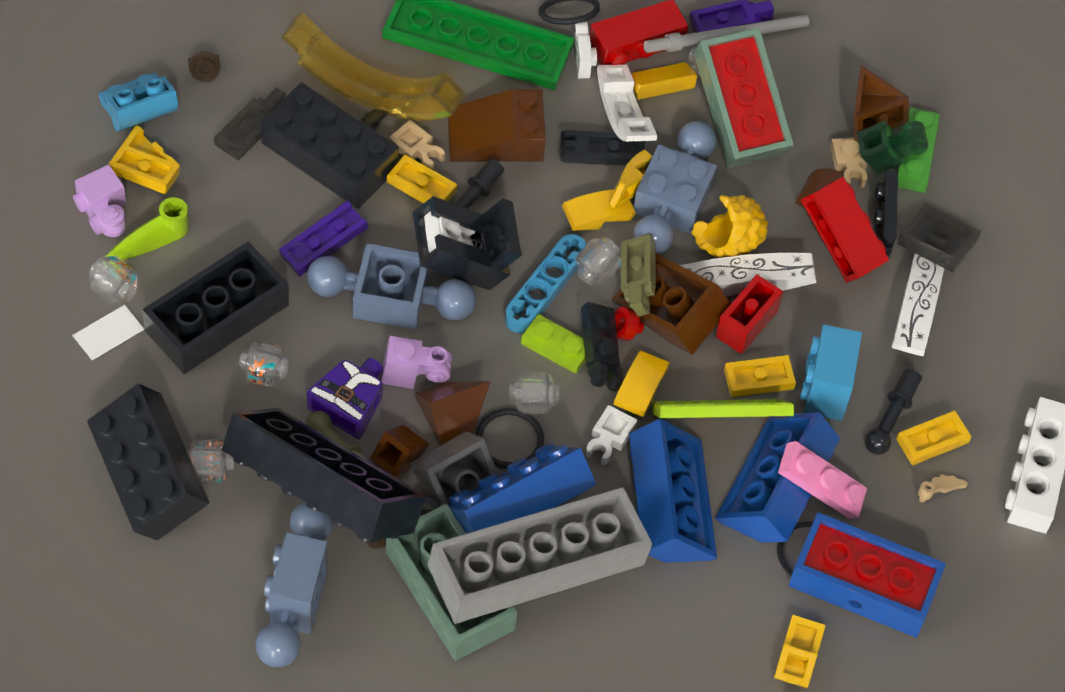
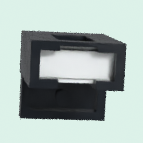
[413,196,522,290]

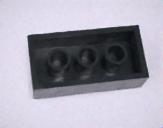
[261,82,399,209]
[142,241,289,374]
[87,383,210,540]

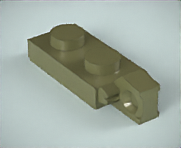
[621,233,656,317]

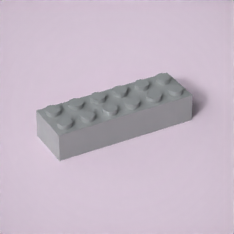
[428,487,652,624]

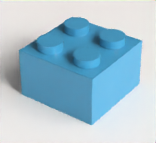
[800,324,862,421]

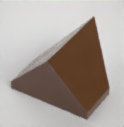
[854,65,909,143]
[415,381,491,446]

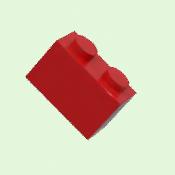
[716,274,783,354]

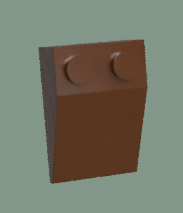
[448,89,546,162]
[612,253,731,355]

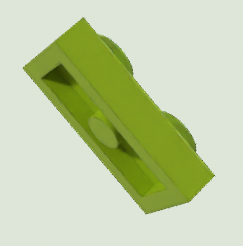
[521,314,586,374]

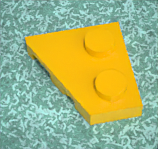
[109,125,180,194]

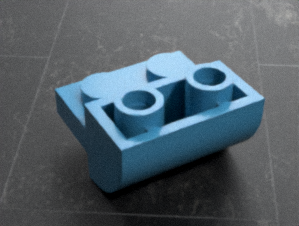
[98,72,178,132]

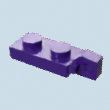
[689,0,774,33]

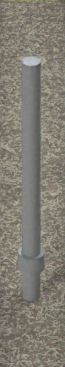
[644,15,809,53]

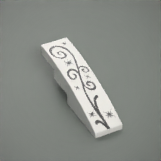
[892,248,947,356]
[680,253,817,296]

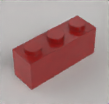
[589,0,689,65]
[801,177,889,283]

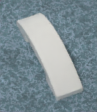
[597,64,657,141]

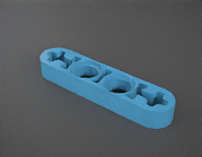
[505,234,587,333]

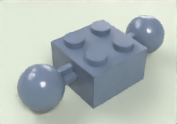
[633,121,717,255]
[307,243,476,330]
[255,502,334,668]

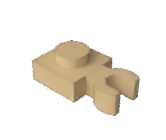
[388,120,445,170]
[830,138,868,187]

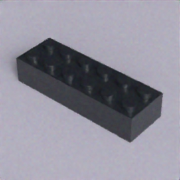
[221,408,426,543]

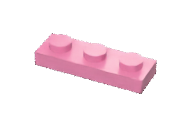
[778,441,867,519]

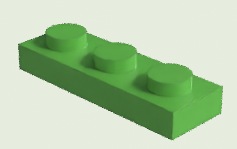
[897,107,940,193]

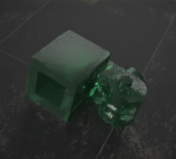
[857,121,928,174]

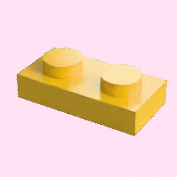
[387,155,457,204]
[724,355,796,397]
[896,411,972,466]

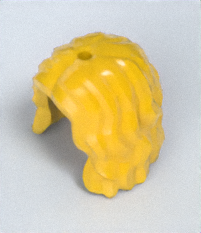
[691,195,768,258]

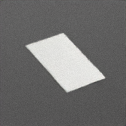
[72,305,144,360]

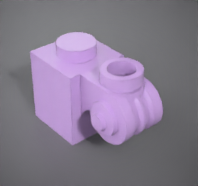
[73,164,126,237]
[381,336,452,389]

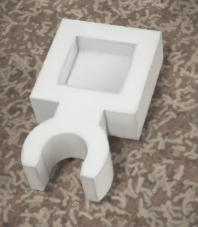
[573,22,597,79]
[586,405,637,466]

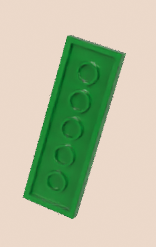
[382,0,575,91]

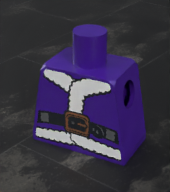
[307,358,383,440]

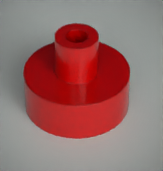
[615,307,644,341]

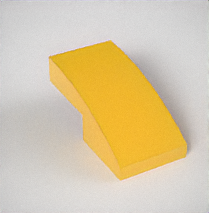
[609,149,653,208]
[562,189,636,231]
[613,350,670,417]
[774,615,826,689]

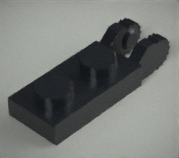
[581,302,624,392]

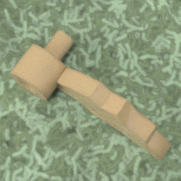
[918,474,968,503]

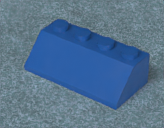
[715,412,840,543]
[629,418,717,563]

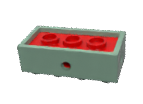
[694,28,794,168]

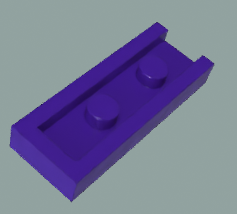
[279,201,368,277]

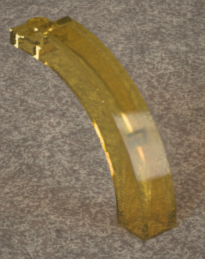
[281,13,466,121]

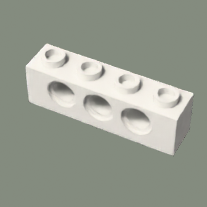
[1004,397,1065,534]

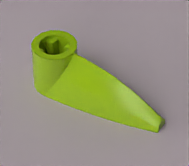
[105,197,189,264]

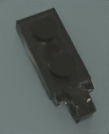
[214,87,286,161]

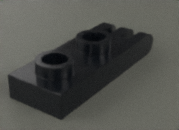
[560,130,645,166]
[874,171,898,257]

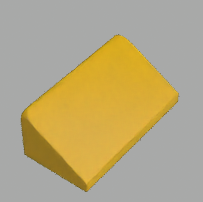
[631,62,697,100]

